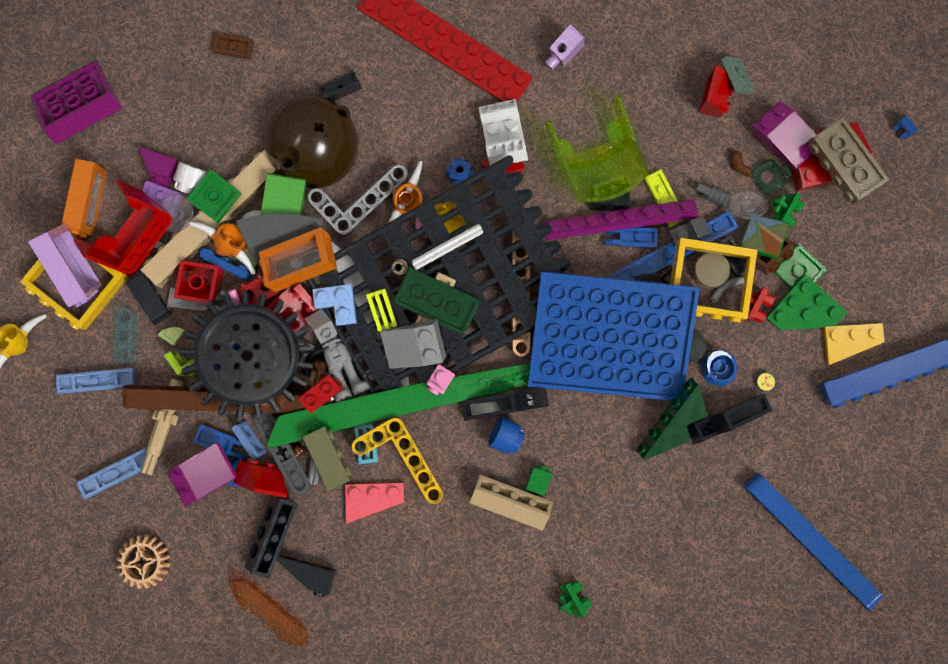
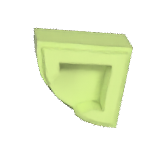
[158,327,185,346]

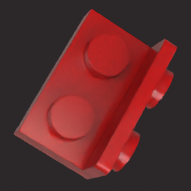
[299,374,343,414]

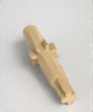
[141,379,184,475]

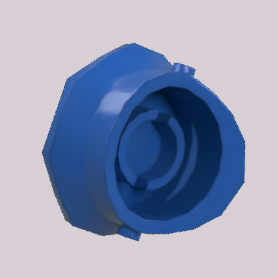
[701,349,737,386]

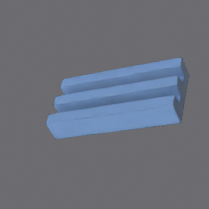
[232,421,267,460]

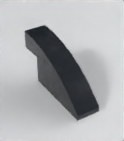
[461,388,549,421]
[687,393,772,444]

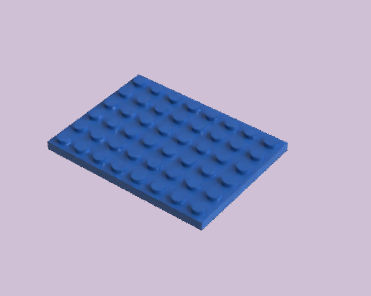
[528,271,700,400]

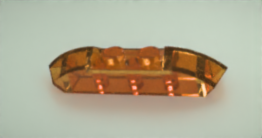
[230,579,308,646]

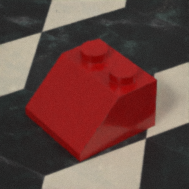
[699,65,734,118]
[173,260,224,303]
[233,458,287,498]

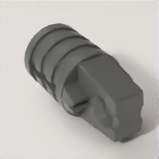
[695,183,731,208]

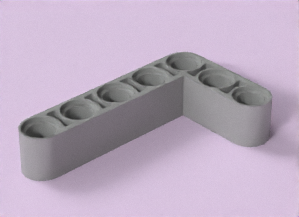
[306,164,407,234]

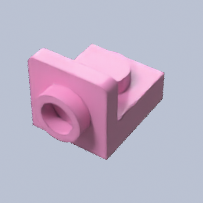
[427,364,455,396]

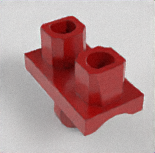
[740,287,775,324]

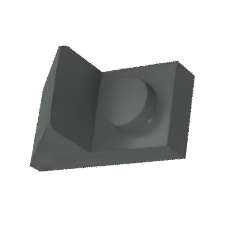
[668,216,712,246]

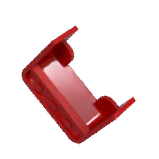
[74,179,172,274]

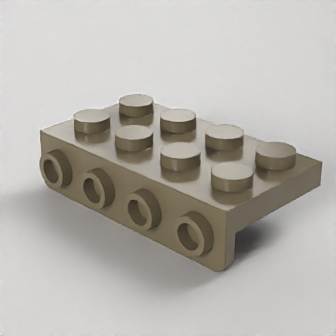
[807,117,889,205]

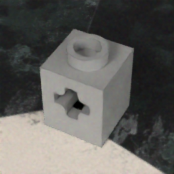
[305,309,337,344]

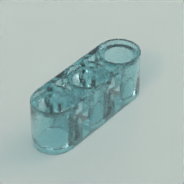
[113,308,139,365]

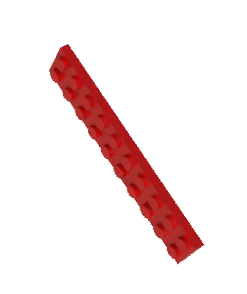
[357,0,533,103]

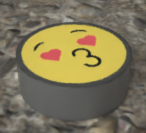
[755,372,776,392]

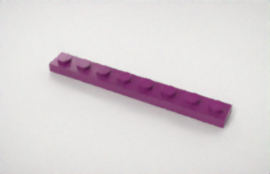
[543,199,699,241]

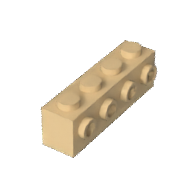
[470,475,553,531]

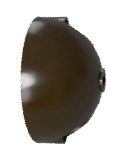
[265,96,359,188]

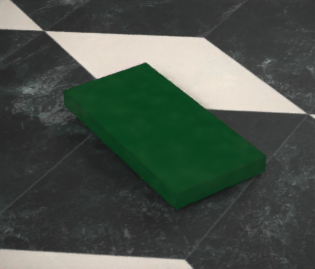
[393,267,481,336]

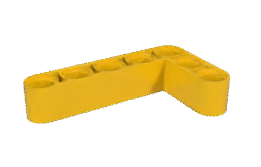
[352,418,443,504]

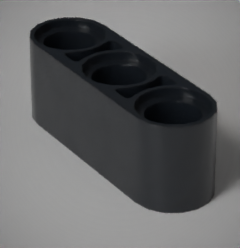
[125,269,172,325]

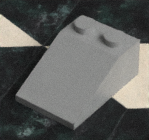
[380,319,446,369]

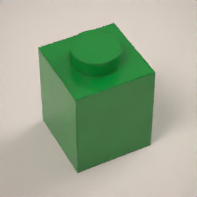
[525,465,552,496]

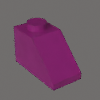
[140,147,178,188]

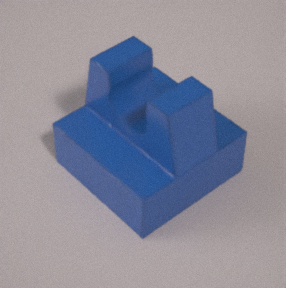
[893,115,919,140]

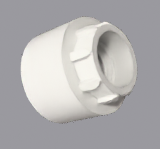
[173,161,208,195]

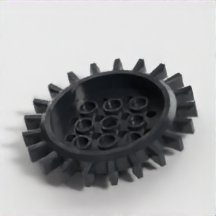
[179,290,313,421]

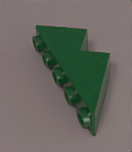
[637,377,708,461]

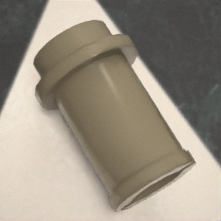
[392,259,408,275]

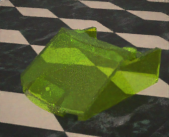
[544,94,649,203]

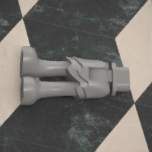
[322,335,370,402]

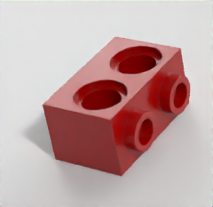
[236,273,282,305]

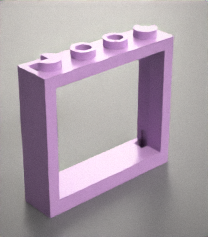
[28,224,102,307]

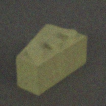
[303,426,353,491]

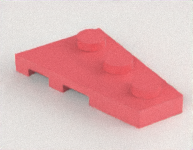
[345,483,404,524]

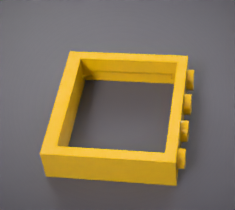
[20,234,129,330]
[670,238,757,323]

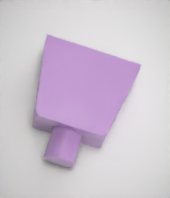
[545,24,585,70]

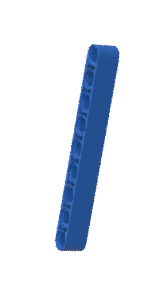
[743,473,883,611]

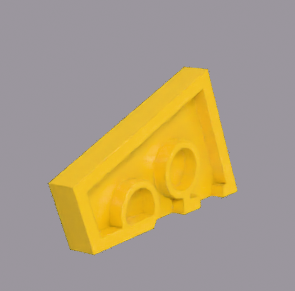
[824,323,884,365]

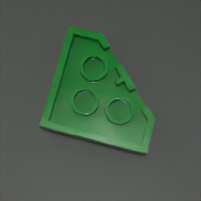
[766,274,847,330]

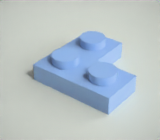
[313,284,357,326]

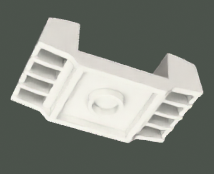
[479,99,528,165]

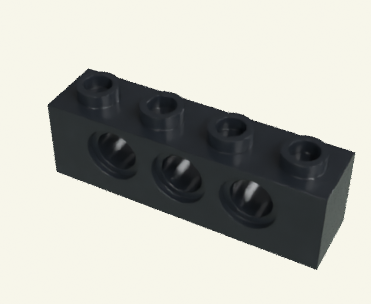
[244,495,298,578]

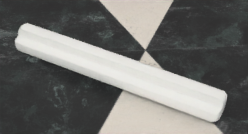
[412,224,483,269]

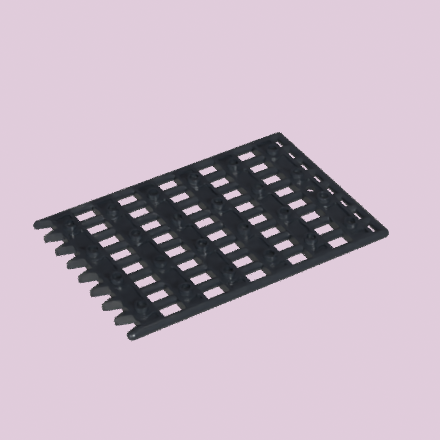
[306,155,570,394]

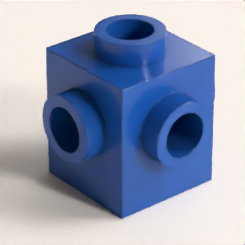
[446,158,474,185]

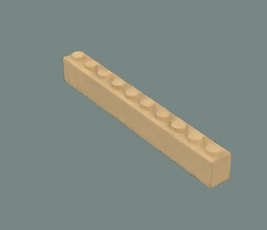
[141,149,295,288]

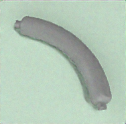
[711,277,744,304]

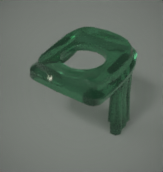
[751,159,791,195]

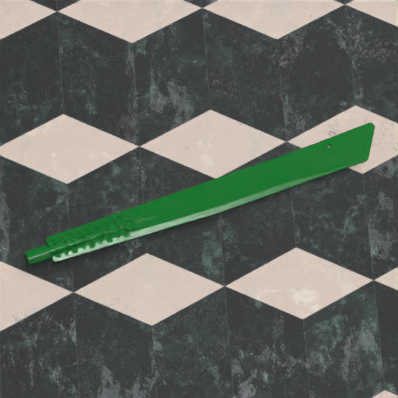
[268,363,530,448]

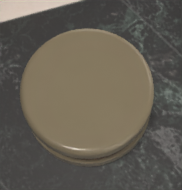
[692,253,730,289]

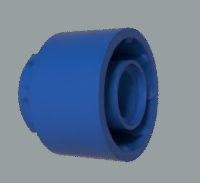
[488,416,525,455]

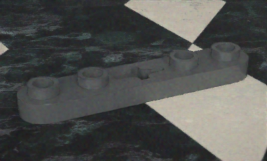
[254,413,311,496]

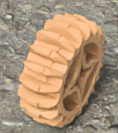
[116,535,171,589]

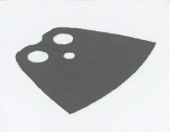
[236,214,323,274]

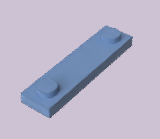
[56,368,136,394]
[76,447,147,500]

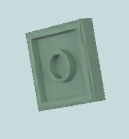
[721,56,755,95]

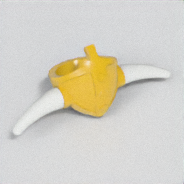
[0,314,47,368]

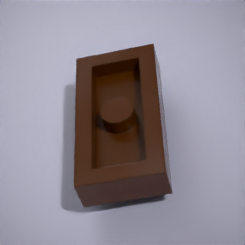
[212,33,254,60]

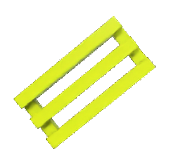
[366,288,397,332]

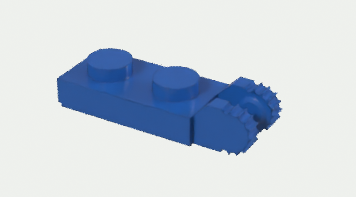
[604,227,658,248]
[199,248,252,282]
[193,424,246,460]

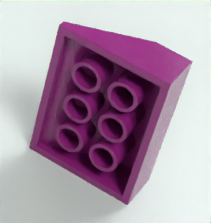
[31,60,122,144]

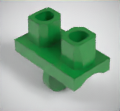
[771,192,805,227]
[557,581,592,618]

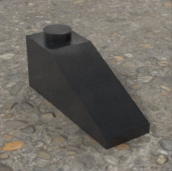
[277,555,337,597]

